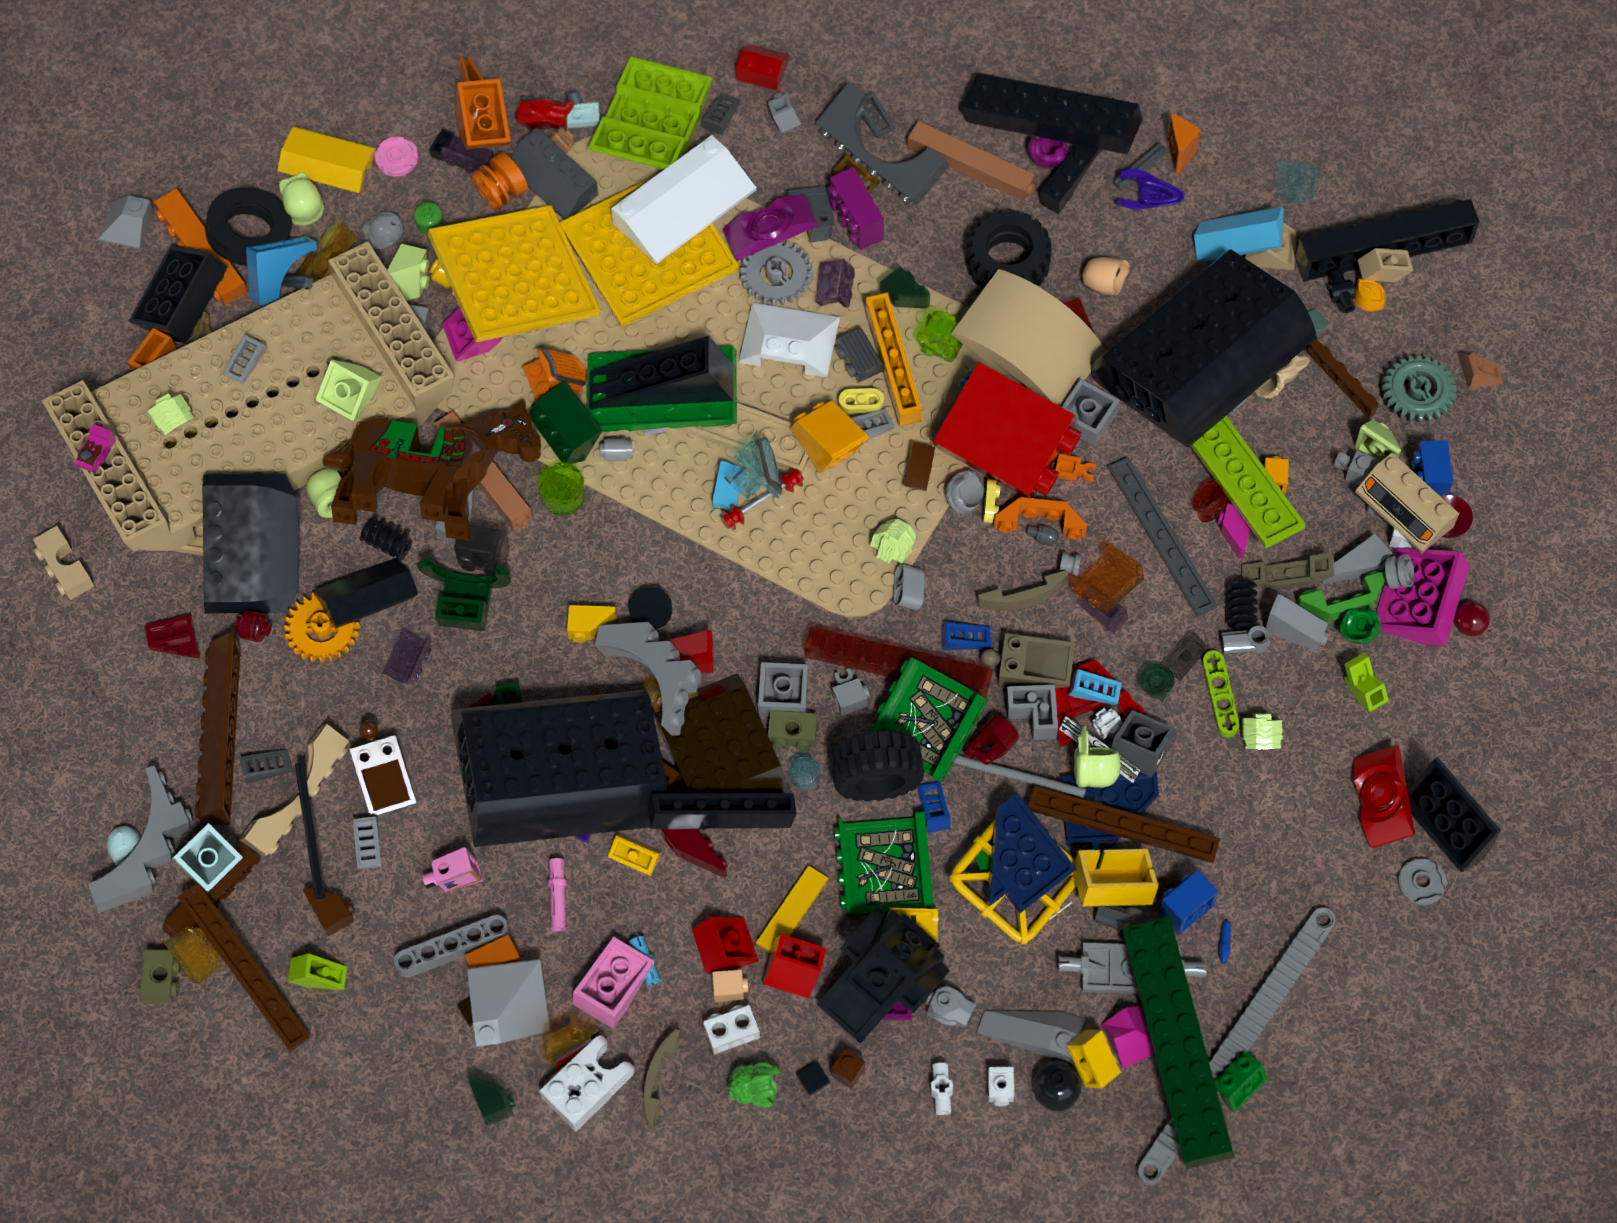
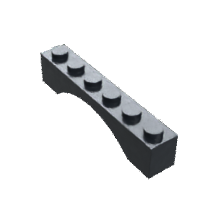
[1040,98,1115,214]

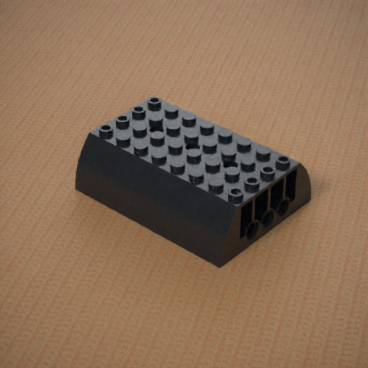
[1092,249,1317,448]
[451,690,667,847]

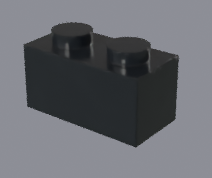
[429,128,456,162]

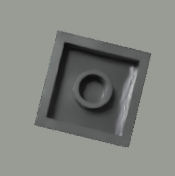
[1111,710,1175,777]

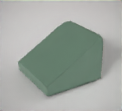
[1308,309,1331,335]

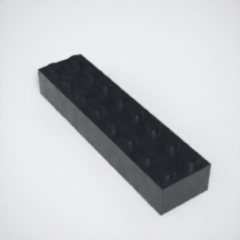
[961,73,1143,155]
[1295,199,1480,282]

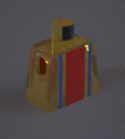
[542,1021,599,1073]

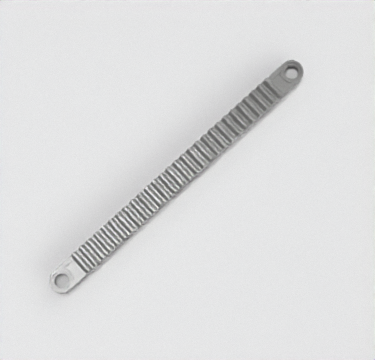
[1138,908,1336,1186]

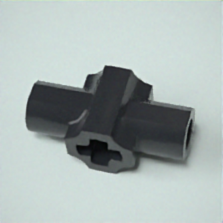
[1328,269,1356,314]

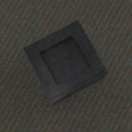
[796,1062,830,1097]

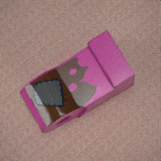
[76,424,115,473]

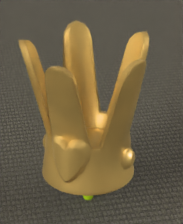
[194,312,212,341]

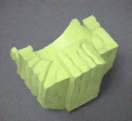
[146,393,194,435]
[870,519,917,564]
[1242,713,1283,749]

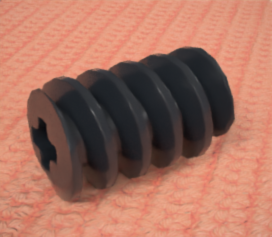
[360,516,412,561]
[1228,580,1258,631]

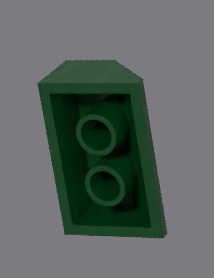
[529,381,602,466]

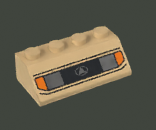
[1355,453,1459,553]

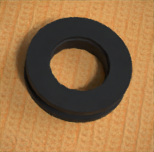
[205,188,292,266]

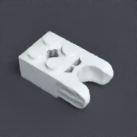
[540,1035,635,1132]

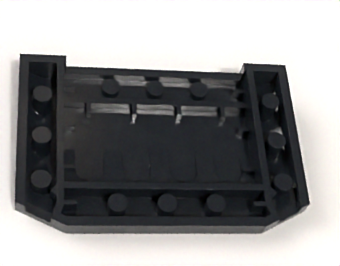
[202,474,299,614]

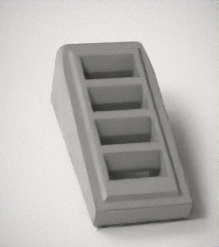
[222,334,267,384]
[851,408,895,440]
[353,817,382,870]

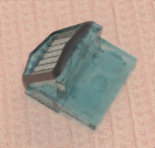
[724,437,782,499]

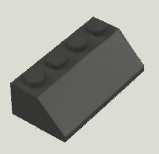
[511,128,599,220]

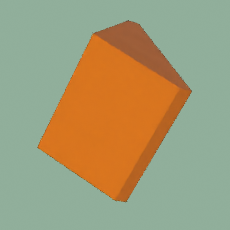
[1167,114,1201,174]

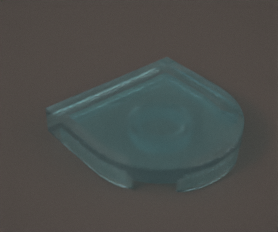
[1274,160,1321,204]

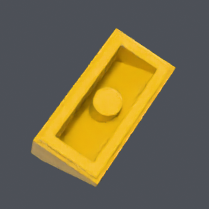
[608,833,662,876]

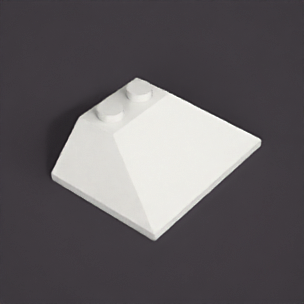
[739,303,840,377]

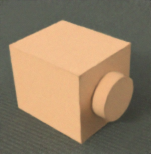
[713,970,748,1002]

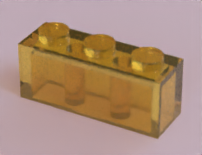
[294,223,357,283]

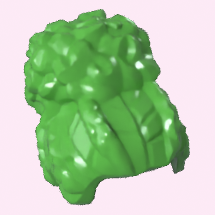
[727,1062,781,1108]

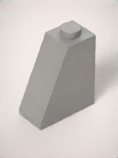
[1266,594,1330,652]

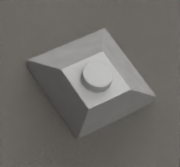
[98,195,154,249]

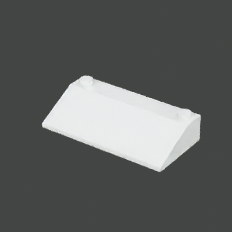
[611,135,756,264]

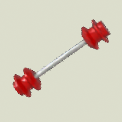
[721,467,804,530]

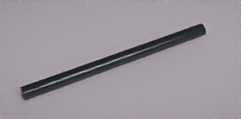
[295,763,325,900]

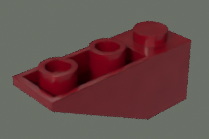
[661,829,728,878]

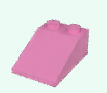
[573,937,655,1029]

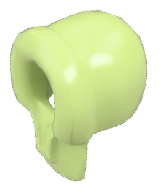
[279,173,324,226]
[306,468,341,518]
[1074,726,1121,788]

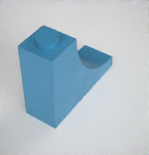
[246,236,317,306]

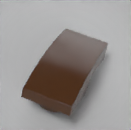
[904,442,935,491]

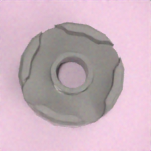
[1398,858,1447,905]

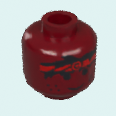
[235,610,272,642]

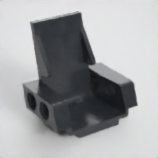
[817,906,950,1044]

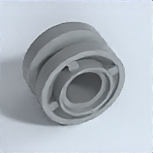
[1385,555,1414,589]

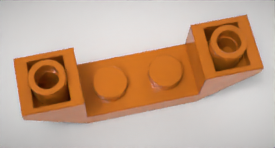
[994,497,1087,540]

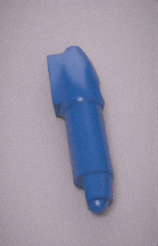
[1219,920,1231,964]

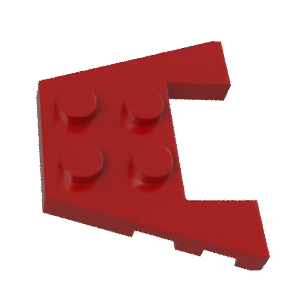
[1055,660,1145,748]

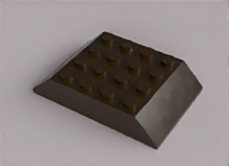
[652,674,790,830]

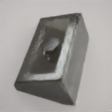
[1158,632,1209,681]

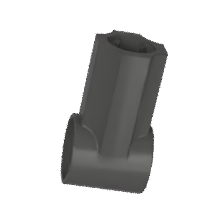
[1095,906,1147,935]

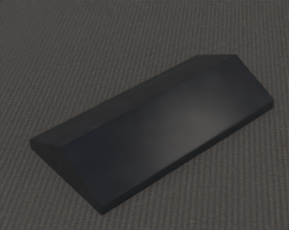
[314,558,418,629]

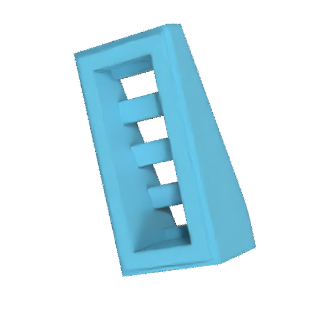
[1068,669,1122,705]

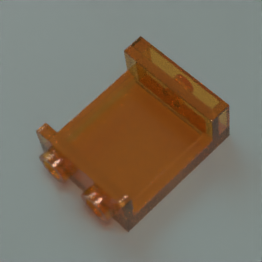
[1070,543,1144,613]

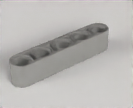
[394,915,509,978]

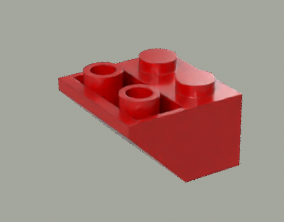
[762,934,827,999]

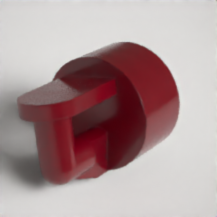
[965,715,1019,765]

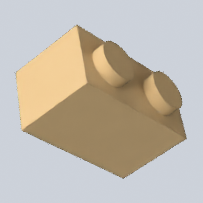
[1358,248,1413,282]

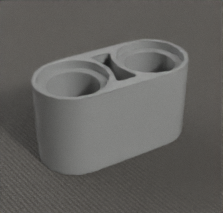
[893,564,924,611]

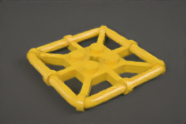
[949,819,1077,945]

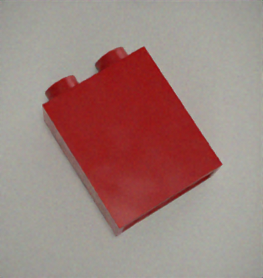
[933,362,1082,498]

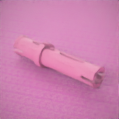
[548,858,567,932]

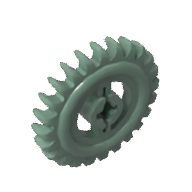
[1382,355,1457,424]

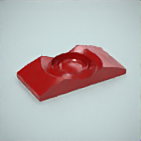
[1354,745,1415,848]

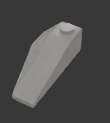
[977,1010,1085,1064]

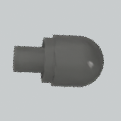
[1027,525,1059,546]

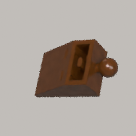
[349,720,416,817]

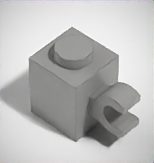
[768,92,802,133]
[1334,451,1378,486]
[832,668,870,716]

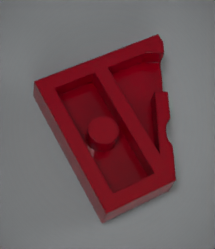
[144,614,200,658]

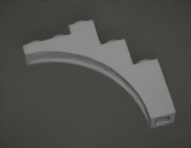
[595,622,701,735]
[88,765,193,914]

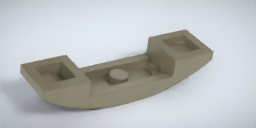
[1242,553,1334,588]
[978,570,1068,611]
[644,1029,681,1129]

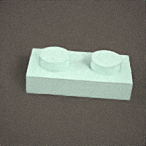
[557,102,600,129]

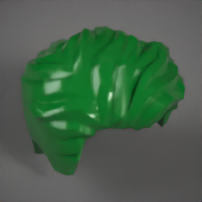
[1340,609,1381,645]

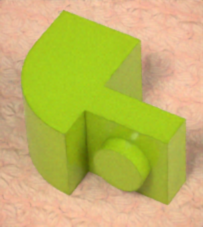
[1344,653,1389,712]

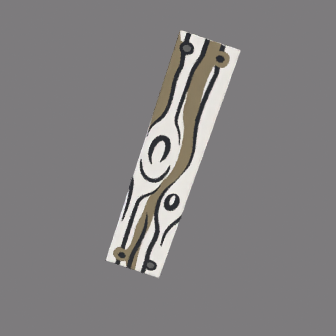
[1059,716,1140,783]

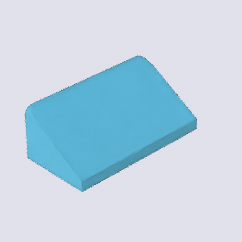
[713,461,744,510]

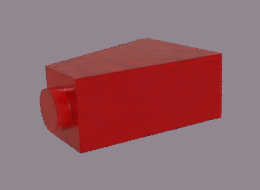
[665,631,714,673]

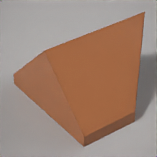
[1458,351,1503,389]

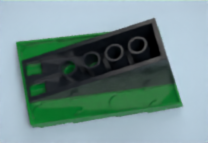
[587,335,737,432]

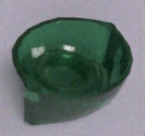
[1139,663,1175,702]

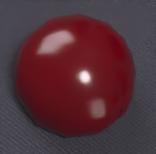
[1454,601,1490,637]

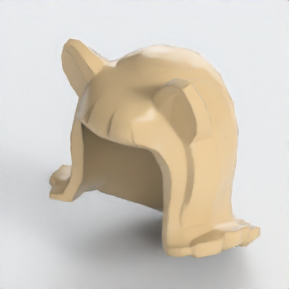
[1254,355,1310,399]

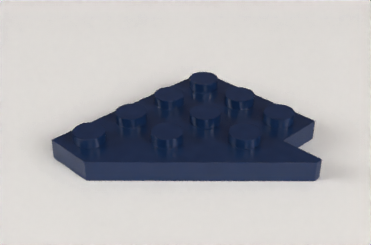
[1061,771,1159,863]

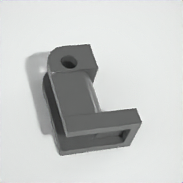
[788,186,834,243]

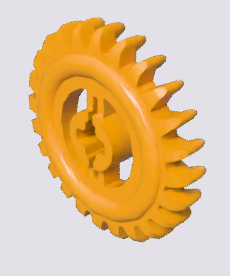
[284,592,361,663]

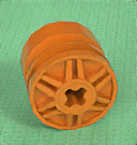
[470,152,528,211]

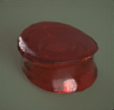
[1192,480,1229,523]

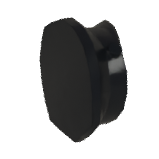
[628,587,673,630]

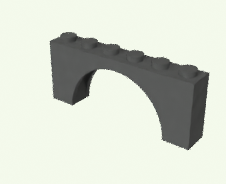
[816,82,950,205]

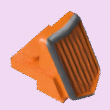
[523,348,587,401]

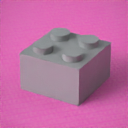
[1062,379,1120,447]
[758,662,808,717]

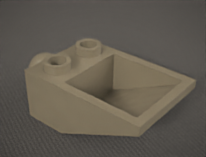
[981,633,1075,688]

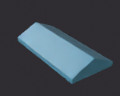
[1194,207,1284,262]

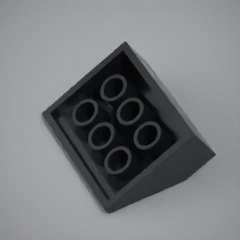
[129,245,228,344]
[1407,757,1501,873]

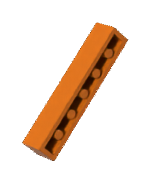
[154,188,248,306]

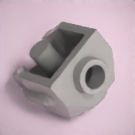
[926,986,976,1027]

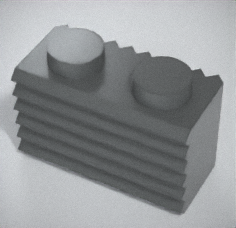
[836,328,883,383]

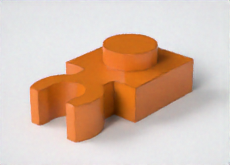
[1055,453,1096,482]

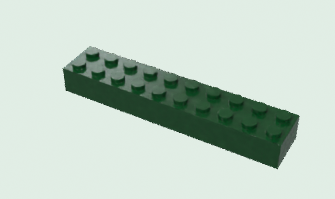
[1122,916,1235,1170]

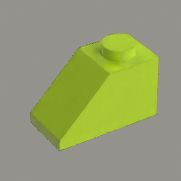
[288,953,347,990]

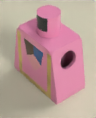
[422,847,483,892]

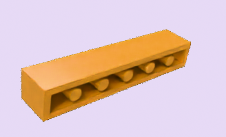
[866,293,922,426]

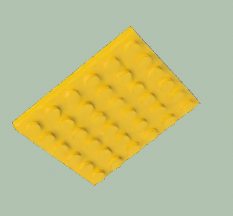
[559,176,739,328]
[427,205,601,342]

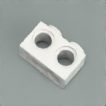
[703,1005,760,1054]

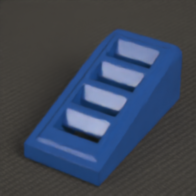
[941,622,991,650]
[917,782,951,833]

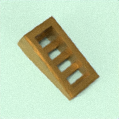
[831,154,881,194]

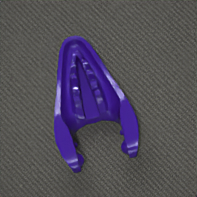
[1116,169,1184,209]

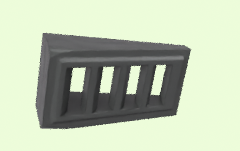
[862,91,896,138]
[702,92,741,135]
[239,749,293,784]

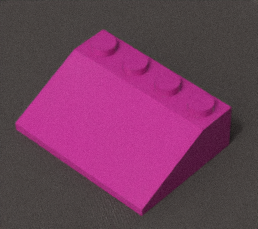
[1376,547,1470,646]

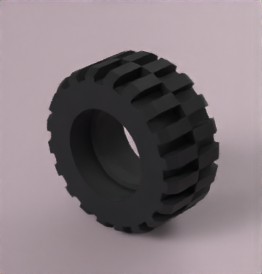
[966,210,1052,290]
[830,730,924,802]

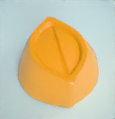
[1354,278,1387,311]

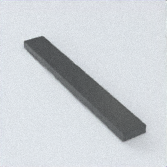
[1108,457,1218,617]

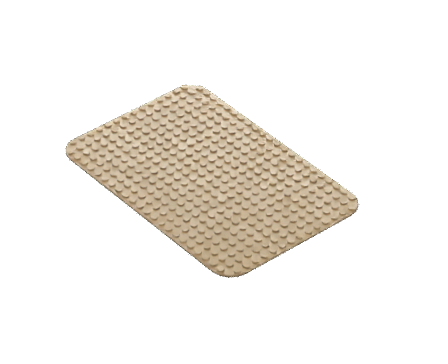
[433,135,1024,618]

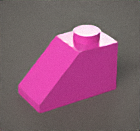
[1218,503,1250,559]

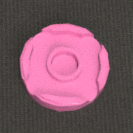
[375,136,419,177]

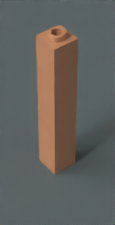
[908,121,1036,201]
[434,411,532,531]

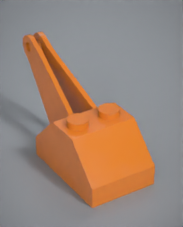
[455,56,511,149]

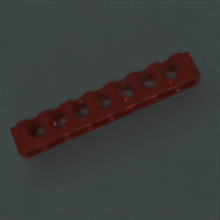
[805,627,993,698]

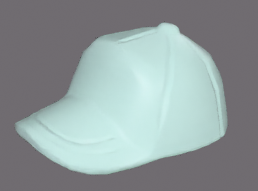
[107,826,142,867]

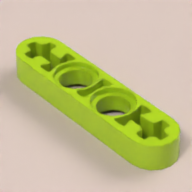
[1202,650,1239,738]

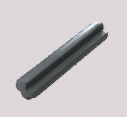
[1114,143,1166,190]
[281,274,314,289]

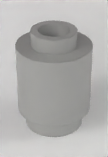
[600,438,633,461]

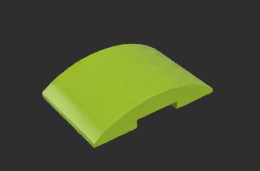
[589,56,713,169]

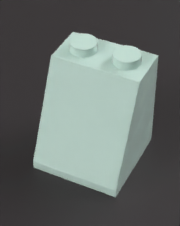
[172,823,243,892]

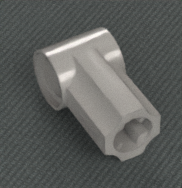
[1222,626,1269,654]

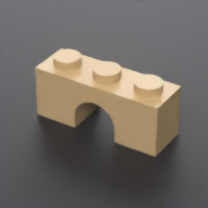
[33,526,94,600]

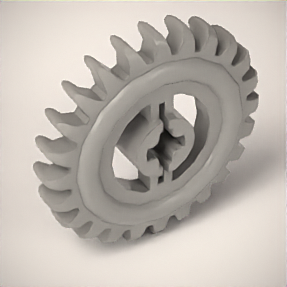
[740,240,813,306]

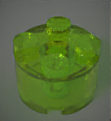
[916,311,963,363]
[538,462,586,515]

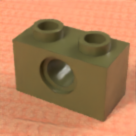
[768,710,818,751]
[140,950,181,1004]

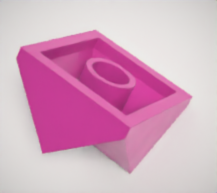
[1101,1006,1155,1068]

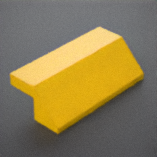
[277,126,375,193]

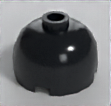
[1033,1061,1082,1111]

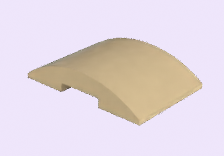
[951,269,1106,407]

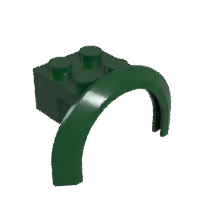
[417,558,511,631]

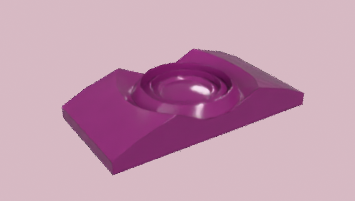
[723,195,818,261]

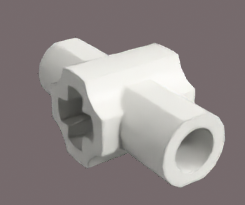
[931,1063,953,1115]

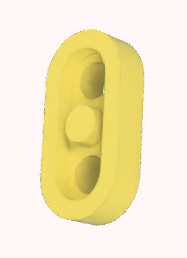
[839,388,884,413]
[983,479,1000,523]

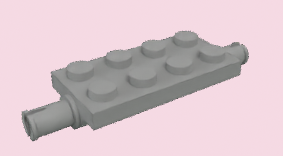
[1058,943,1206,994]

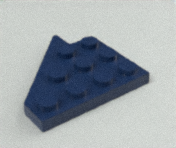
[987,793,1076,913]

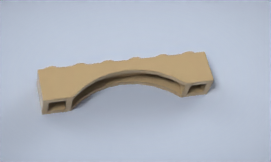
[239,724,349,857]

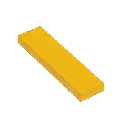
[756,866,829,954]

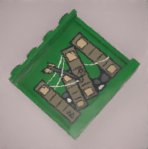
[867,657,989,782]
[834,812,934,917]

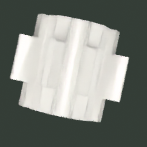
[1092,708,1123,739]

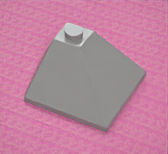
[467,959,550,1047]

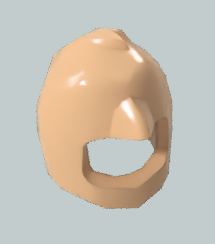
[1082,257,1130,295]

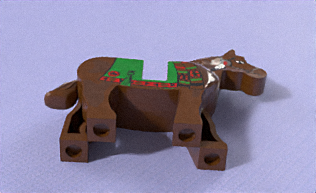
[323,402,541,541]

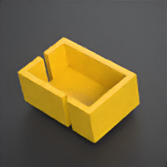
[1073,849,1158,906]

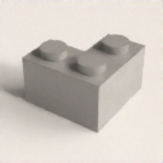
[1006,685,1058,740]

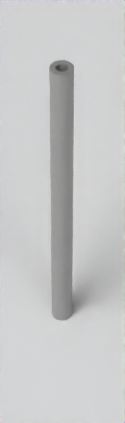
[954,755,1086,798]

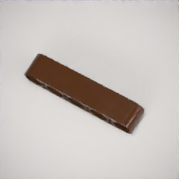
[162,842,260,945]

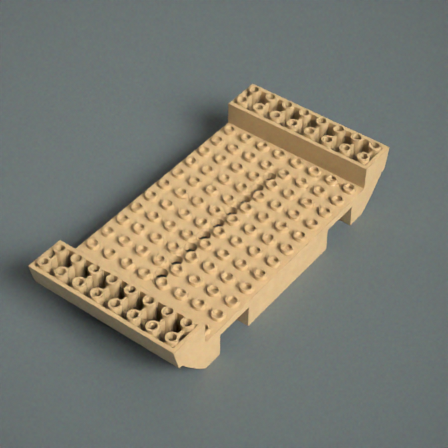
[41,241,455,552]

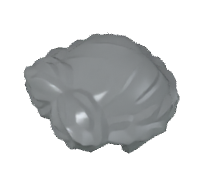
[361,212,405,250]
[946,469,985,514]

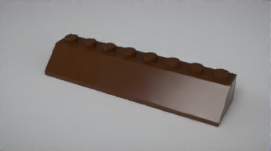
[195,633,241,825]

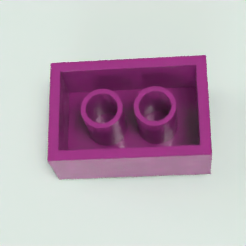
[828,167,884,250]

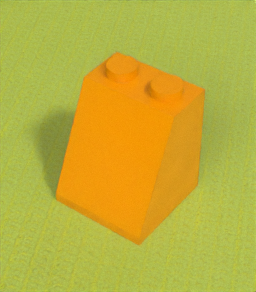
[790,400,869,474]

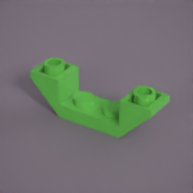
[1297,571,1386,623]

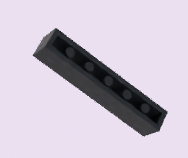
[648,793,797,829]

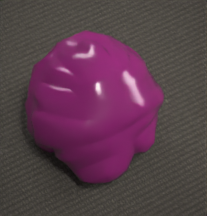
[1029,137,1068,168]

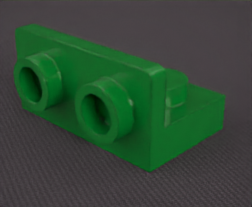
[1214,1052,1268,1113]

